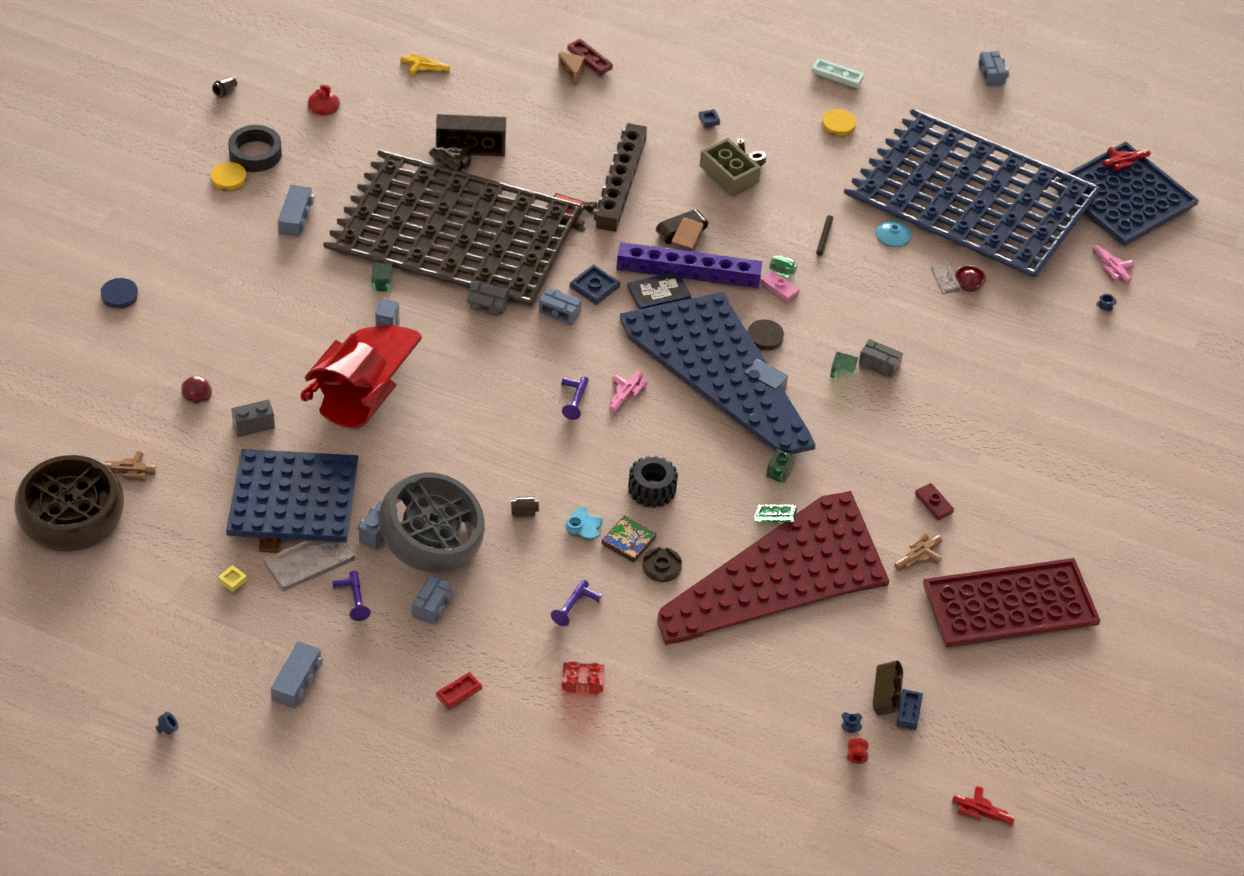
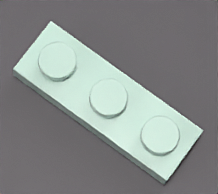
[811,58,864,88]

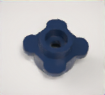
[1096,294,1117,312]
[841,712,862,733]

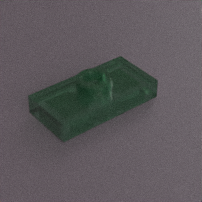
[755,505,797,523]

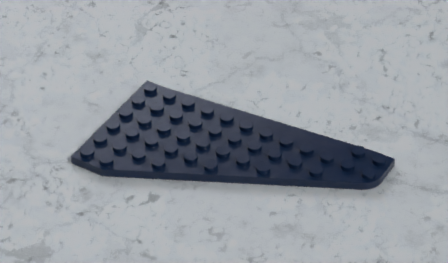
[620,292,816,455]

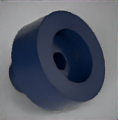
[156,712,179,735]

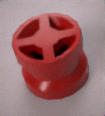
[847,738,869,764]

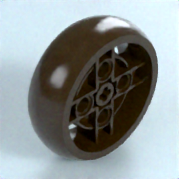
[14,455,124,552]

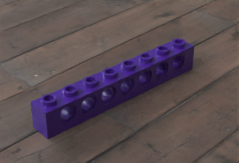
[616,242,763,288]

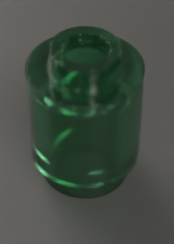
[769,255,797,277]

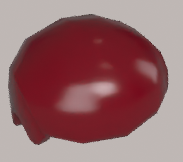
[181,376,212,403]

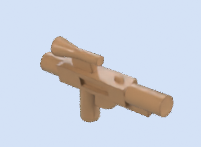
[103,451,156,481]
[894,533,942,570]

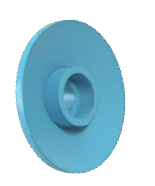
[876,221,911,247]

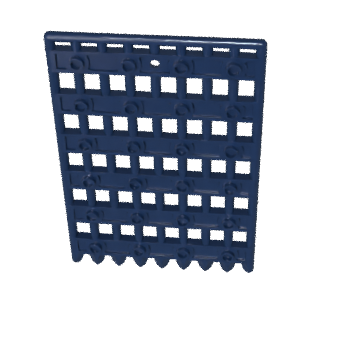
[843,109,1101,277]

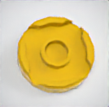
[822,109,856,136]
[211,162,246,191]

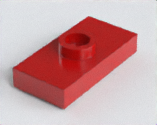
[436,672,482,710]

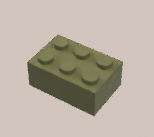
[699,138,761,196]

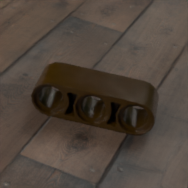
[656,209,708,244]
[873,660,903,716]

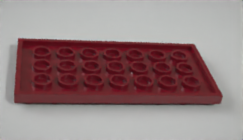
[923,558,1101,647]

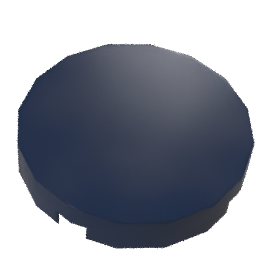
[101,278,138,308]

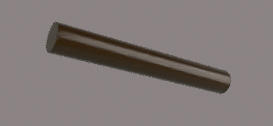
[816,215,833,256]

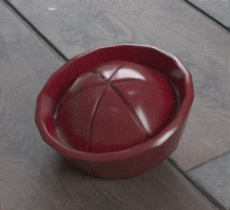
[955,265,986,292]

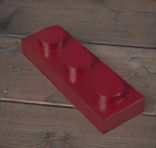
[567,38,613,76]

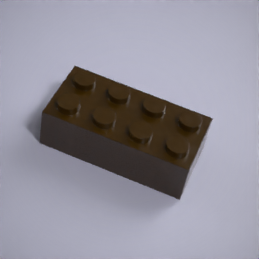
[436,114,506,157]

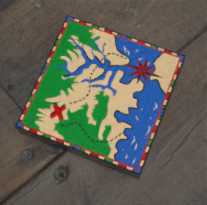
[601,515,657,563]

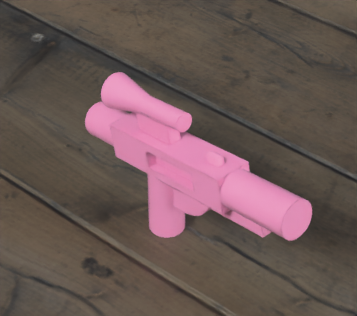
[1093,245,1134,283]
[609,371,647,413]

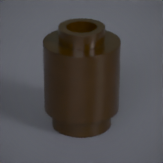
[511,496,539,517]

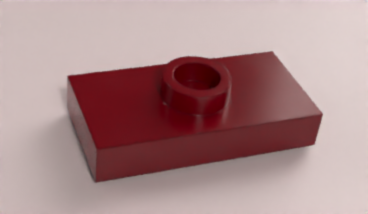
[915,483,954,520]

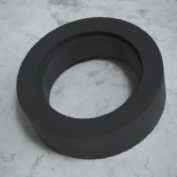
[228,125,282,172]

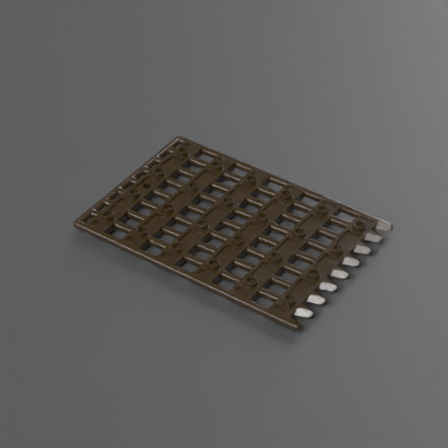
[323,150,582,306]

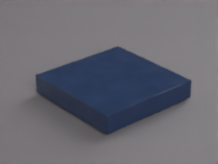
[569,264,621,305]

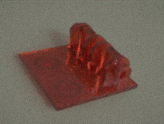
[562,661,605,695]

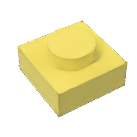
[218,565,247,592]

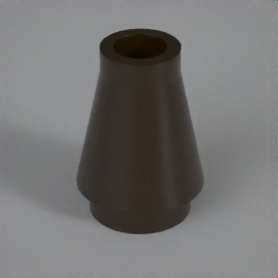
[212,77,237,97]

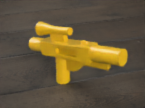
[400,52,450,76]

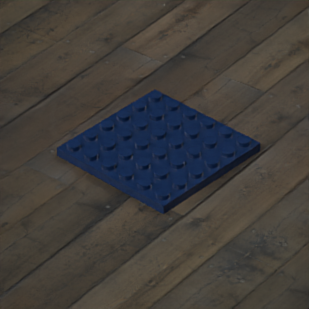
[1054,141,1199,246]
[226,449,359,542]

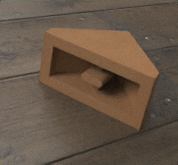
[558,52,584,85]

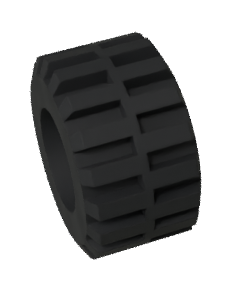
[628,455,678,508]

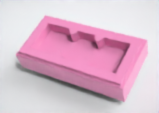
[760,270,800,302]

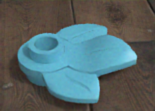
[565,507,603,539]

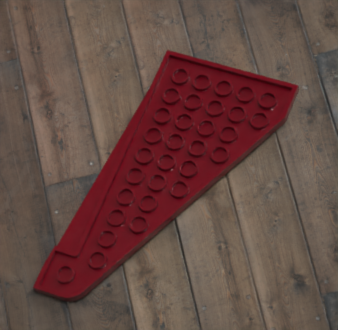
[657,491,890,645]

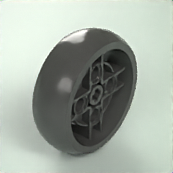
[379,472,485,573]

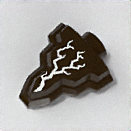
[429,146,472,171]

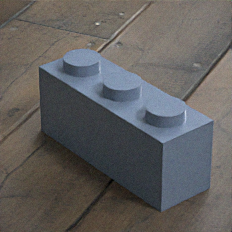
[278,184,315,237]
[271,641,323,708]

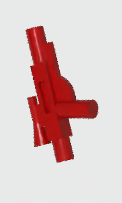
[1102,146,1151,171]
[952,786,1015,826]

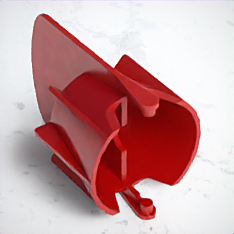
[300,326,422,428]

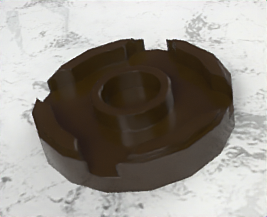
[748,319,784,350]
[642,547,682,582]

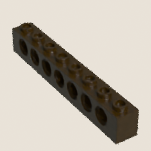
[593,123,647,232]

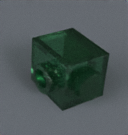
[766,449,795,484]

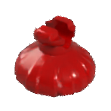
[307,84,340,115]

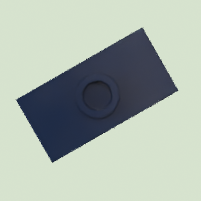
[896,689,923,730]

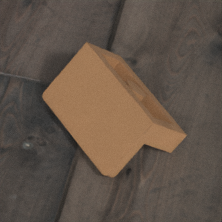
[672,218,703,252]

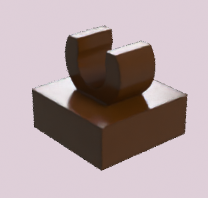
[259,537,282,553]

